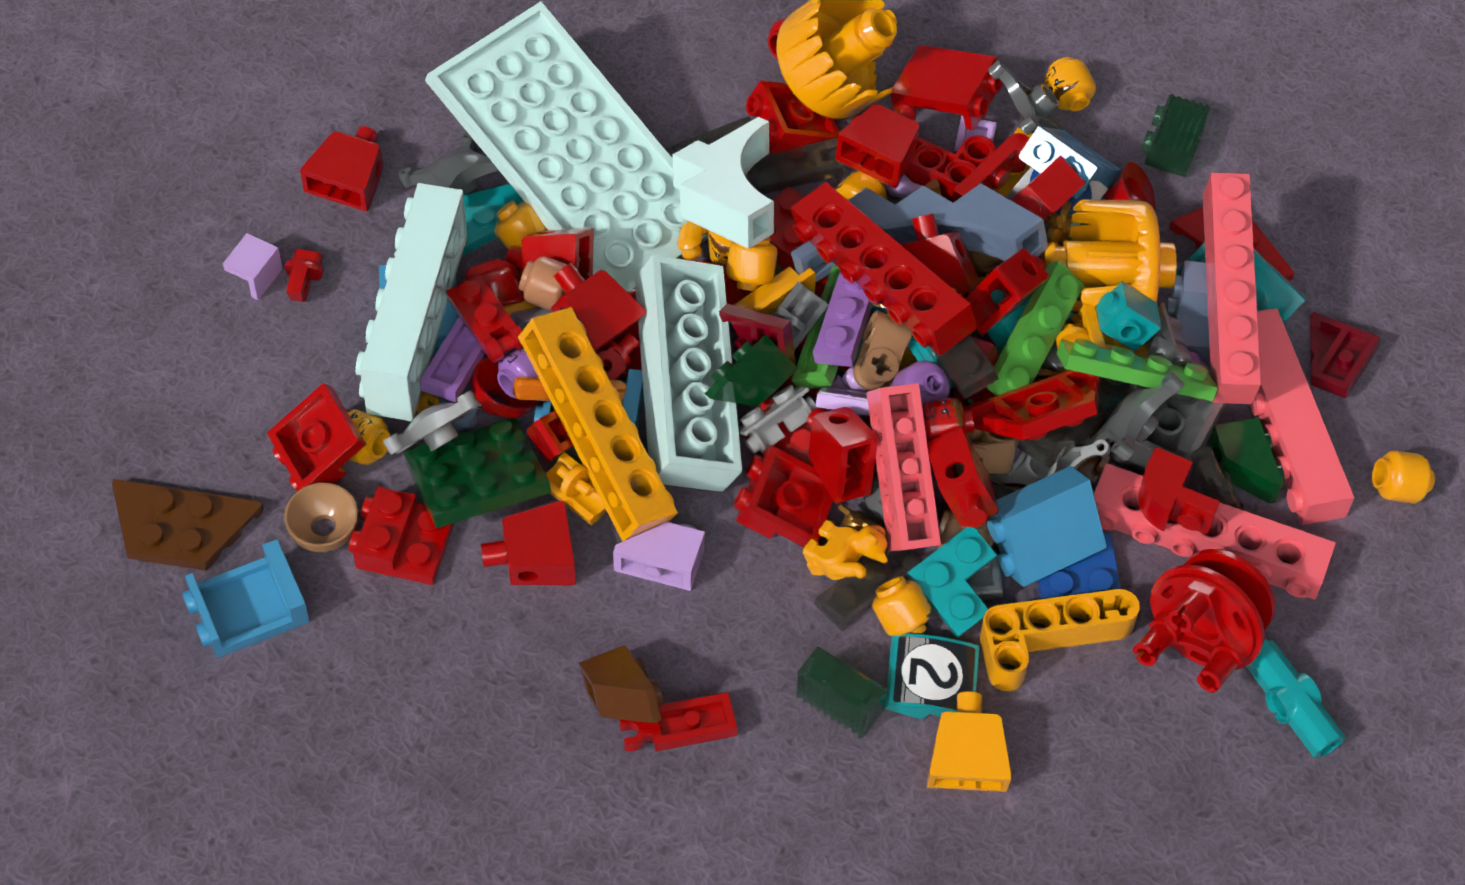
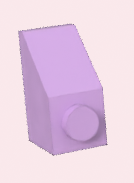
[613,522,705,591]

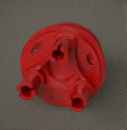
[1133,549,1276,693]

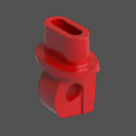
[284,249,324,302]
[597,333,640,380]

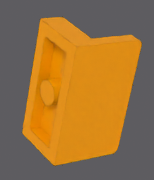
[734,266,816,315]

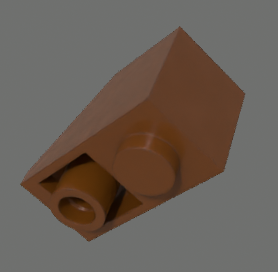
[579,645,663,723]

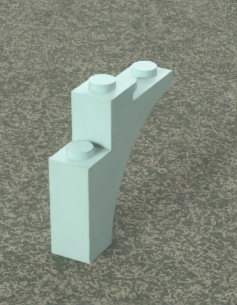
[673,117,774,249]

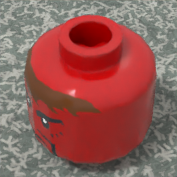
[922,397,975,442]

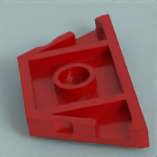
[963,370,1101,440]

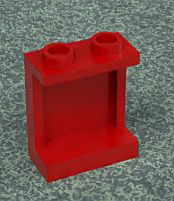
[890,45,1003,130]

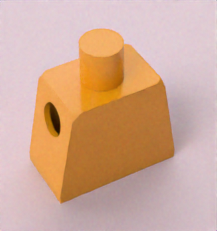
[927,692,1011,792]

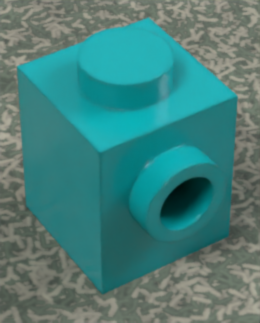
[1096,281,1162,352]

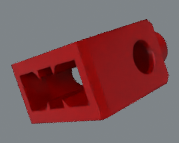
[835,104,920,188]
[300,126,384,212]
[902,213,981,294]
[506,228,594,280]
[965,248,1049,336]
[551,262,647,352]
[807,407,878,504]
[927,427,999,528]
[481,501,576,586]

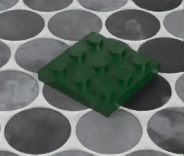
[403,418,551,529]

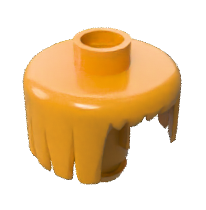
[776,0,897,119]
[1041,199,1177,325]

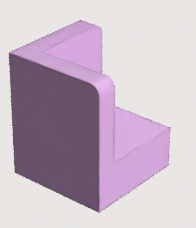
[223,233,283,300]

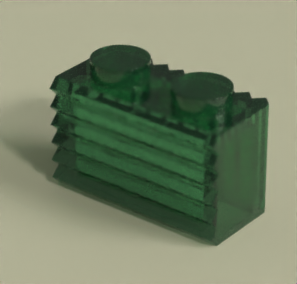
[1141,94,1210,178]
[796,647,887,738]

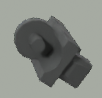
[772,281,829,351]

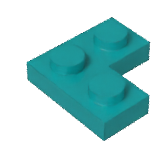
[907,527,997,639]

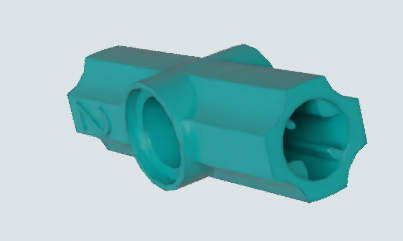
[1246,639,1346,759]

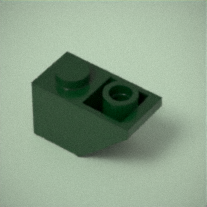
[705,334,798,407]
[1208,418,1285,504]

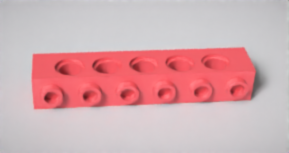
[1093,463,1336,600]

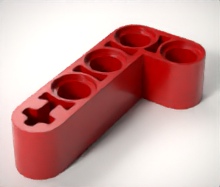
[851,115,995,202]

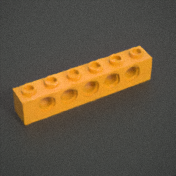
[518,307,678,542]

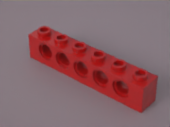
[790,182,977,356]

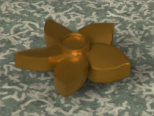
[1046,201,1073,243]

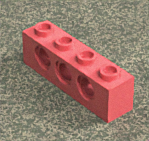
[867,383,941,551]

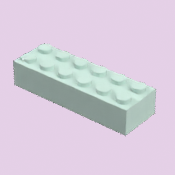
[356,183,467,421]
[635,255,742,492]

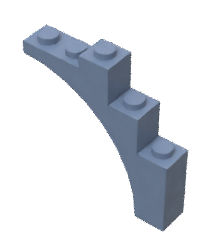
[791,184,1048,282]

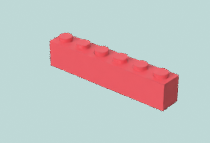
[1203,173,1261,404]
[1249,308,1354,525]

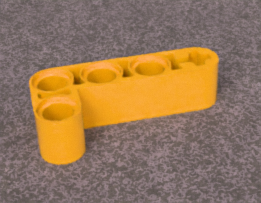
[980,589,1140,692]

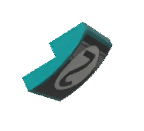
[885,633,979,719]

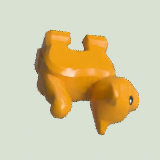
[803,520,888,580]

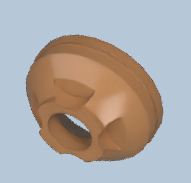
[284,483,358,552]

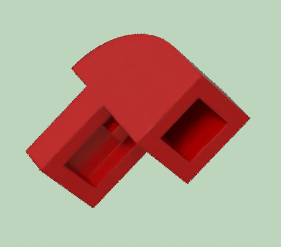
[1138,447,1220,535]

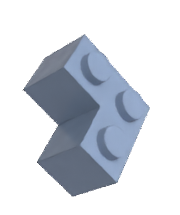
[1165,261,1210,368]

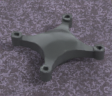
[988,60,1064,135]
[398,132,499,195]
[1078,372,1184,461]

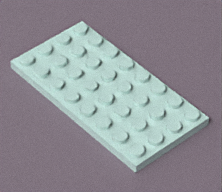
[425,1,708,291]

